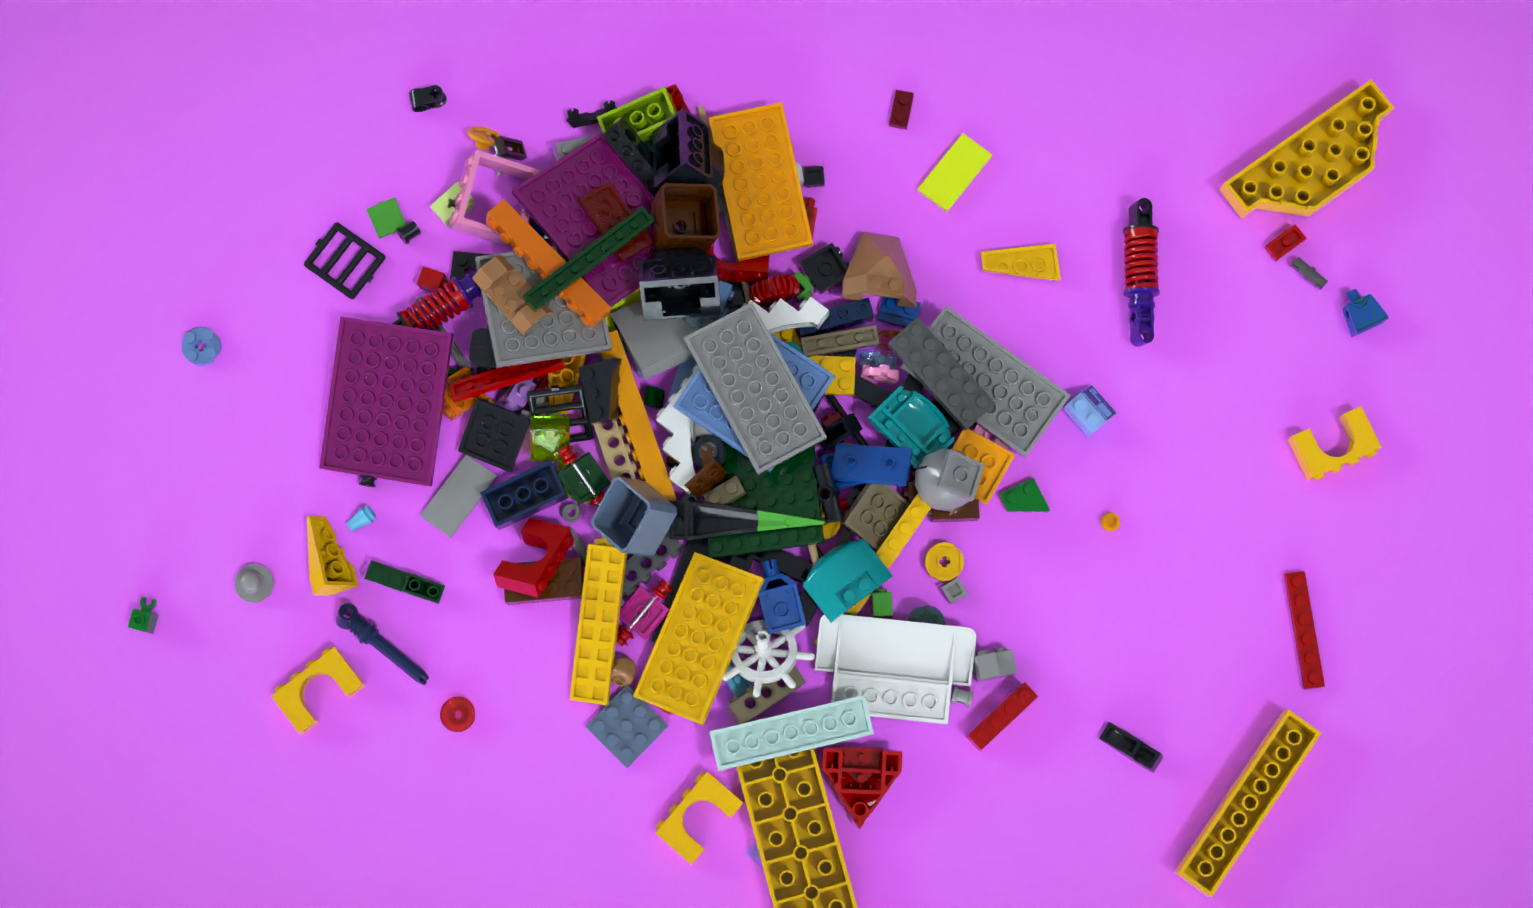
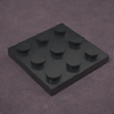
[458,397,531,473]

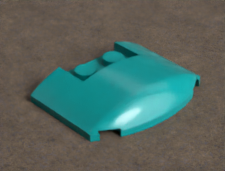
[868,386,954,469]
[802,539,893,623]

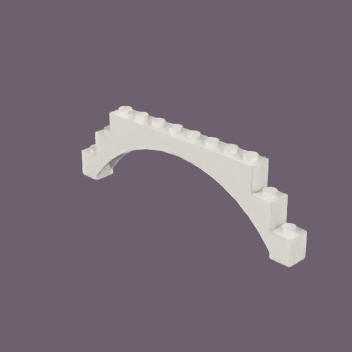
[656,297,829,495]

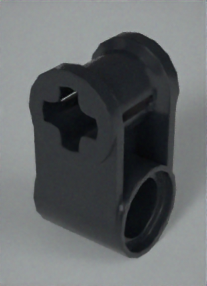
[409,85,447,112]

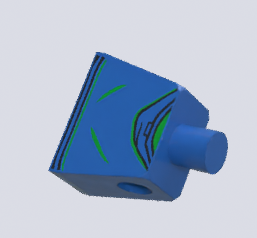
[1343,289,1389,337]

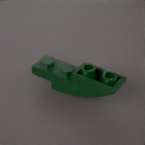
[364,560,445,604]

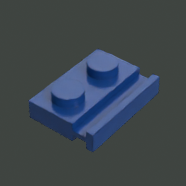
[877,297,921,328]

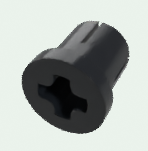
[396,221,421,245]

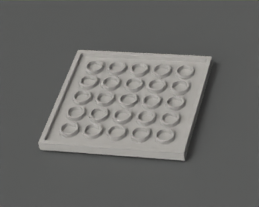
[475,246,612,368]

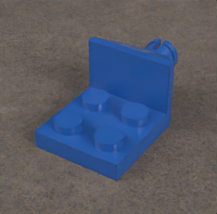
[758,558,806,634]

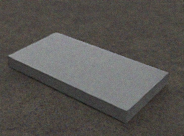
[420,455,498,539]

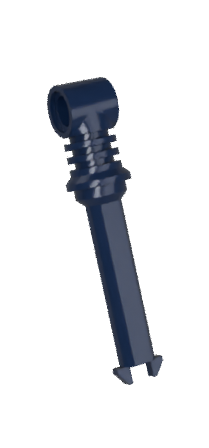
[336,603,429,685]

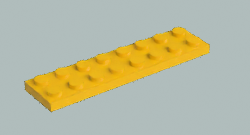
[569,544,627,705]

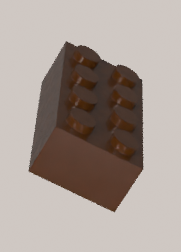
[504,557,584,605]

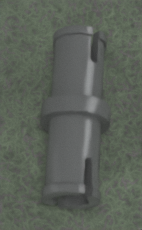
[1291,257,1328,290]

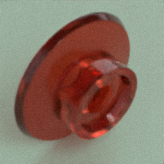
[440,697,475,732]

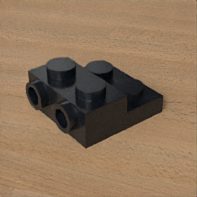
[800,243,849,294]

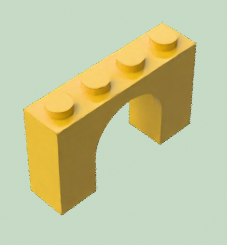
[1288,406,1382,481]
[271,647,366,734]
[655,772,743,865]

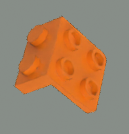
[443,367,486,422]

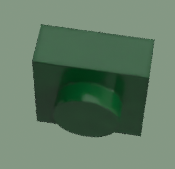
[644,386,665,409]

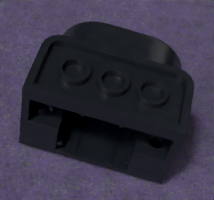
[652,108,725,191]
[639,247,721,320]

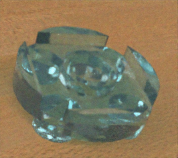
[859,351,898,370]

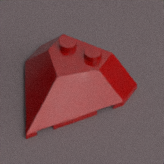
[822,746,903,829]

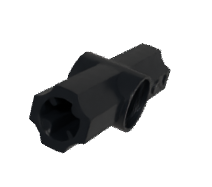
[812,463,844,523]

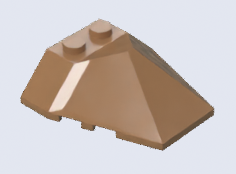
[842,232,917,308]

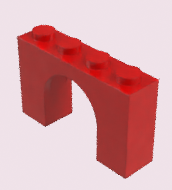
[707,243,770,283]
[493,517,574,598]

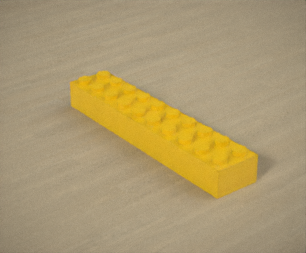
[1173,709,1321,897]

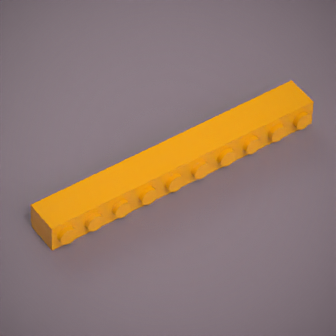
[597,330,677,501]

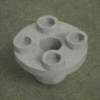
[234,564,274,603]

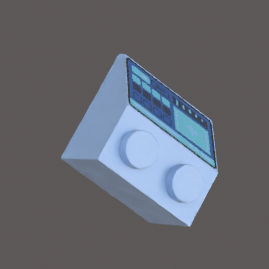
[1063,385,1117,438]

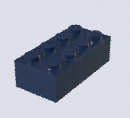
[480,460,569,530]

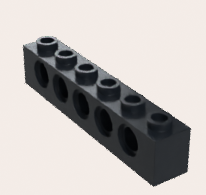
[602,117,665,197]

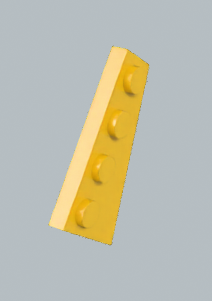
[980,243,1061,282]

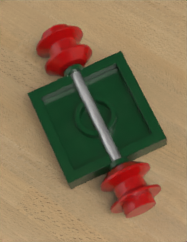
[557,445,611,512]

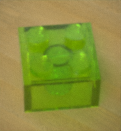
[530,416,570,461]

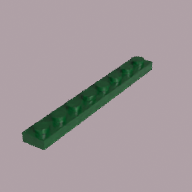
[523,206,655,312]

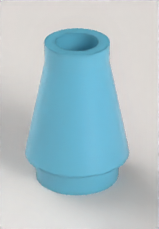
[347,505,376,532]

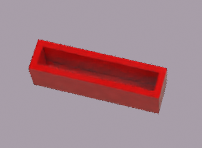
[966,682,1039,751]

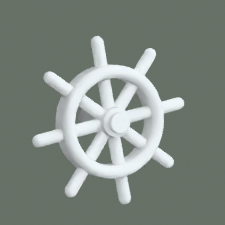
[723,620,814,697]

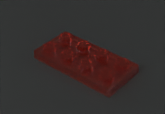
[578,182,653,263]

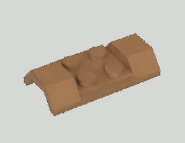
[472,255,553,336]

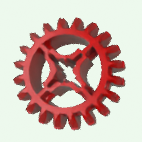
[749,274,800,308]

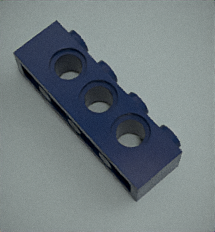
[797,297,874,340]

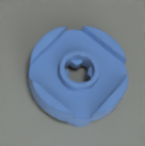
[182,327,222,366]

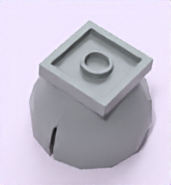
[915,449,985,511]

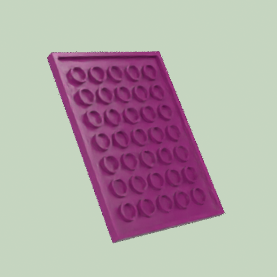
[511,133,682,307]
[319,316,454,486]

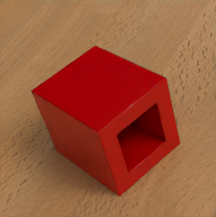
[417,266,448,293]

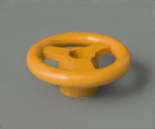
[467,126,501,150]

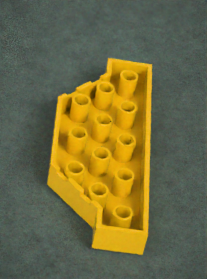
[1219,79,1394,219]

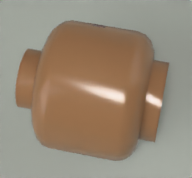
[611,656,637,687]

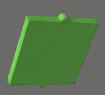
[367,197,407,239]

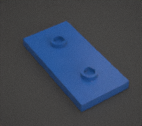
[831,443,913,486]

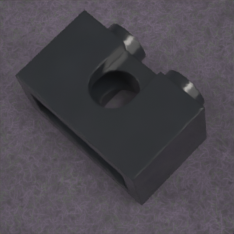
[819,413,863,451]

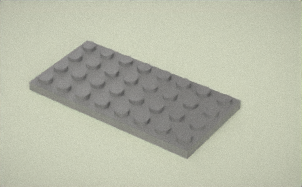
[684,302,827,475]
[900,306,1071,458]

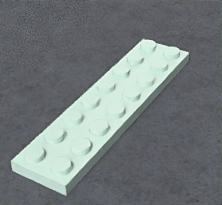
[709,695,874,771]

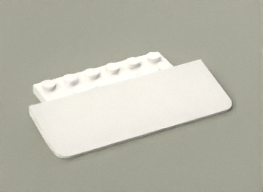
[815,614,976,724]

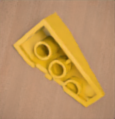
[307,516,359,596]

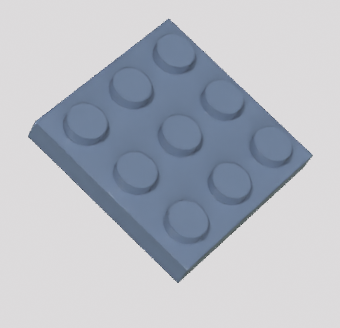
[586,685,669,769]

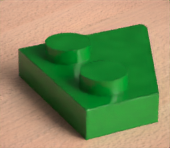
[999,478,1050,513]

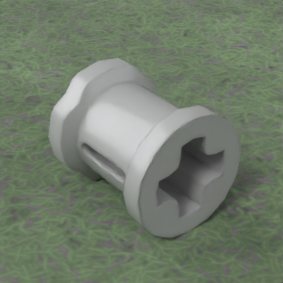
[950,686,974,707]

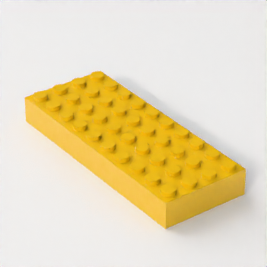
[736,749,858,908]

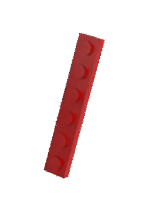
[449,358,565,403]
[1284,571,1325,690]

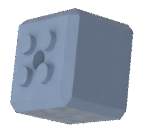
[591,477,677,557]

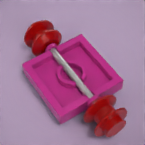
[616,579,673,647]

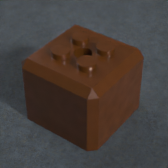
[651,183,721,252]

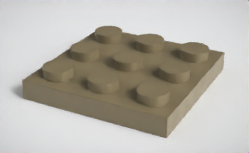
[841,483,910,551]

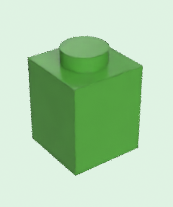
[871,589,893,618]

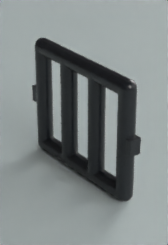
[304,222,386,300]
[527,384,594,447]

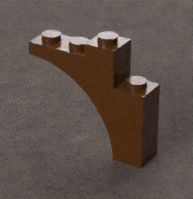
[904,467,980,522]

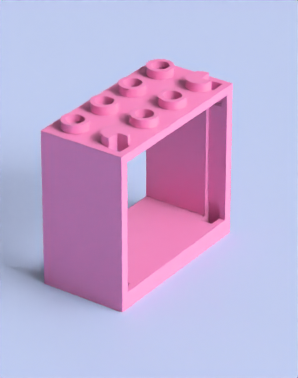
[450,150,542,248]

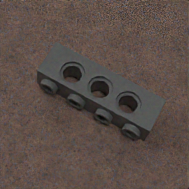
[622,529,683,597]

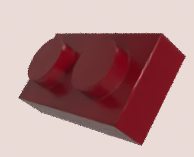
[889,89,914,130]

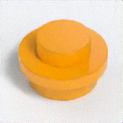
[1100,512,1120,532]

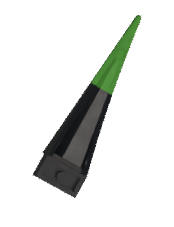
[669,500,825,540]

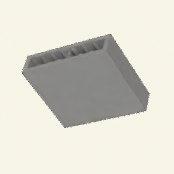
[611,300,700,380]

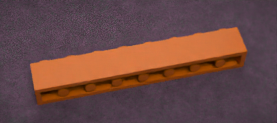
[486,199,611,329]

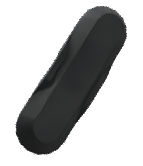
[566,100,618,128]

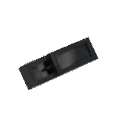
[1099,722,1163,773]

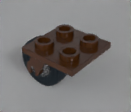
[685,435,727,498]

